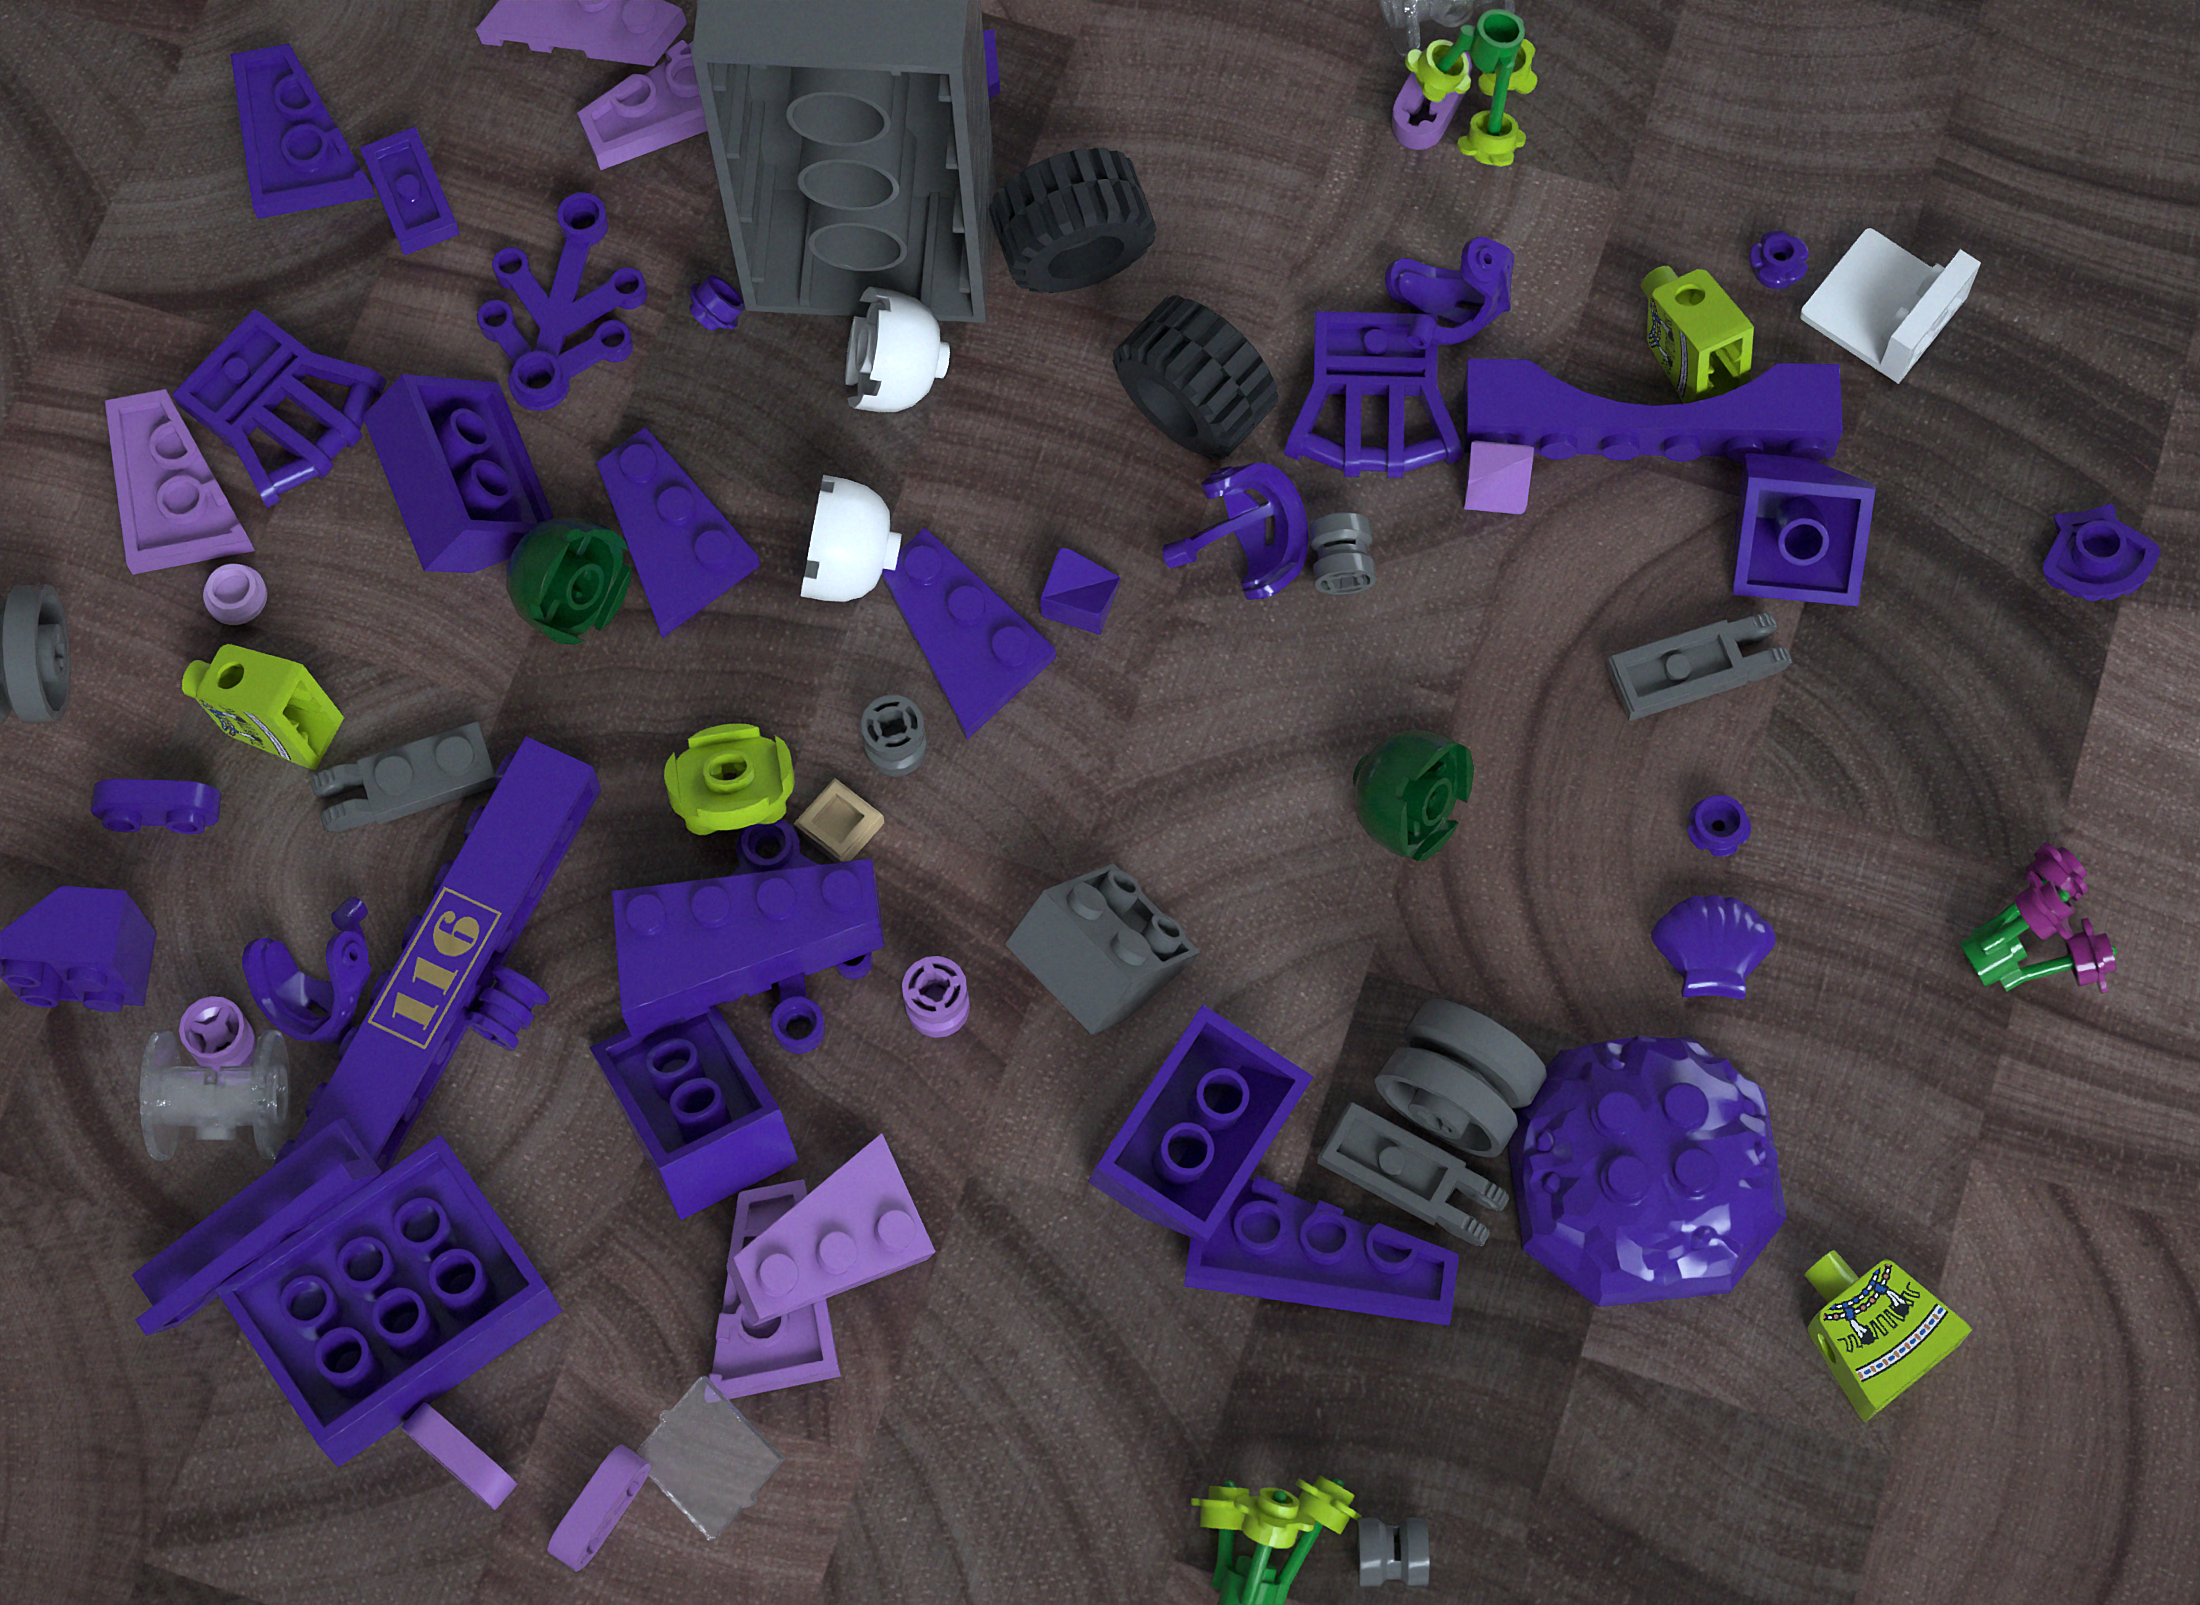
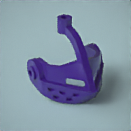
[1385,237,1515,349]
[1162,462,1309,600]
[242,896,372,1044]

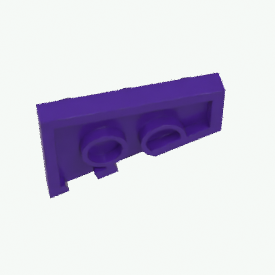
[231,44,376,219]
[596,427,760,638]
[881,528,1056,740]

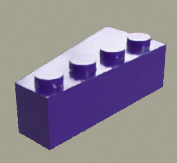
[612,858,885,1040]

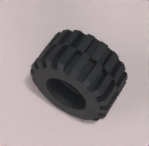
[989,148,1157,293]
[1113,295,1279,460]

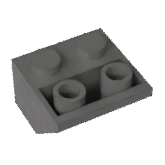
[1005,863,1200,1035]

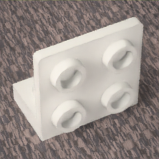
[1800,228,1981,384]

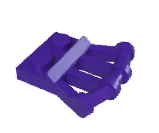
[172,309,386,508]
[1284,311,1463,478]

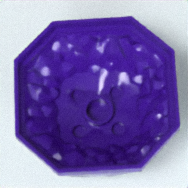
[1507,1034,1787,1307]

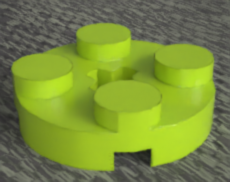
[664,723,795,835]

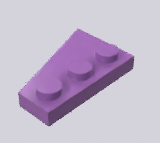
[475,0,687,66]
[726,1133,935,1326]
[706,1179,841,1403]

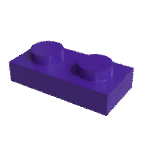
[359,126,460,256]

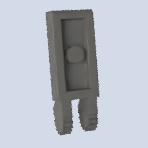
[1606,613,1792,722]
[310,721,496,833]
[1317,1102,1510,1247]

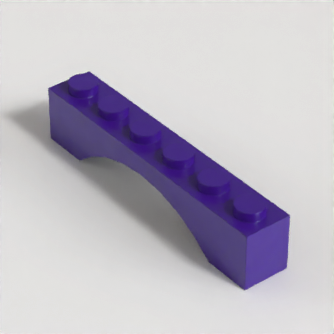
[1463,359,1843,463]

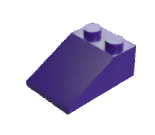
[589,1005,799,1220]

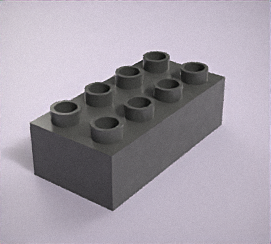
[692,0,996,323]

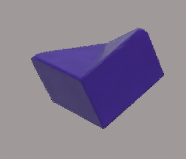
[1040,547,1121,635]

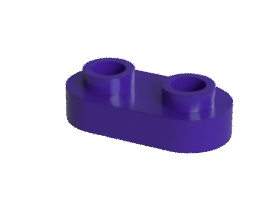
[90,779,222,835]

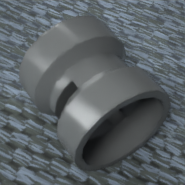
[1309,513,1376,595]
[861,694,928,777]
[1357,1517,1429,1587]

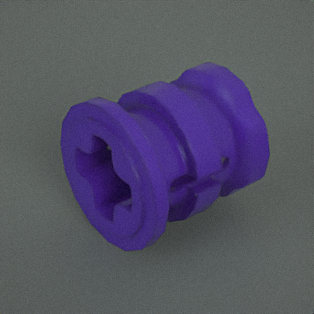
[464,965,550,1051]

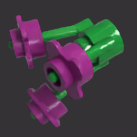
[1959,842,2117,994]

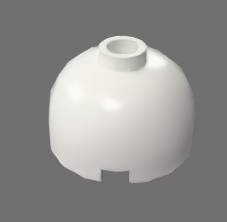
[845,286,950,412]
[801,475,902,602]

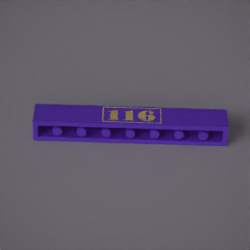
[273,736,602,1186]

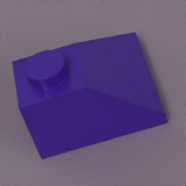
[1732,453,1876,606]

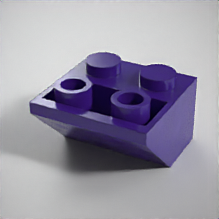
[0,886,157,1012]

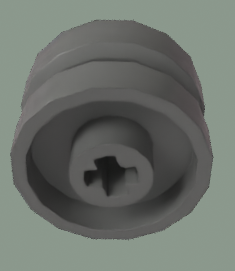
[0,584,71,724]
[1374,998,1547,1158]

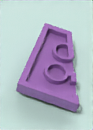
[577,40,708,170]
[105,389,255,575]

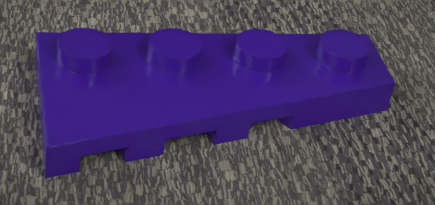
[1184,1176,1459,1326]

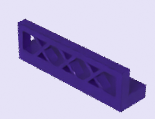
[132,1118,382,1336]

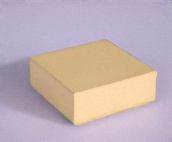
[794,778,885,863]

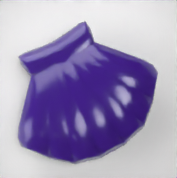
[2043,504,2161,602]
[1651,895,1776,1000]

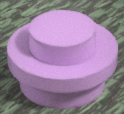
[203,564,267,625]

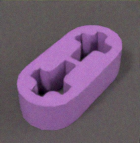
[1391,47,1472,150]
[401,1402,518,1511]
[547,1444,651,1572]

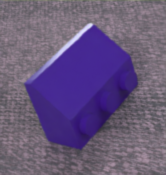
[362,374,554,573]
[1087,1004,1314,1243]

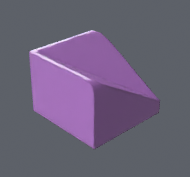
[1464,441,1534,514]

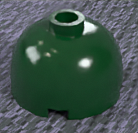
[506,515,631,645]
[1353,730,1474,861]

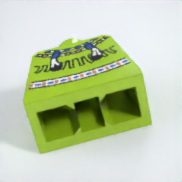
[1640,266,1754,404]
[182,644,344,771]
[1804,1250,1972,1423]

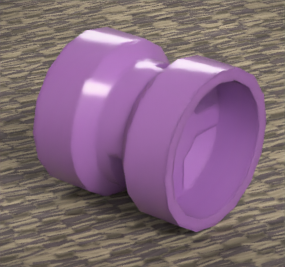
[902,956,970,1038]
[179,996,258,1078]

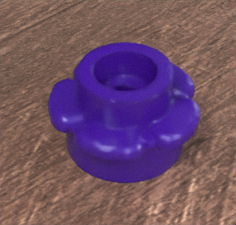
[1749,231,1809,289]
[689,275,745,331]
[1687,795,1751,857]

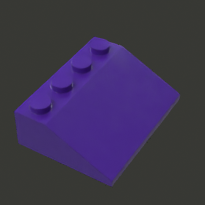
[214,1134,562,1468]

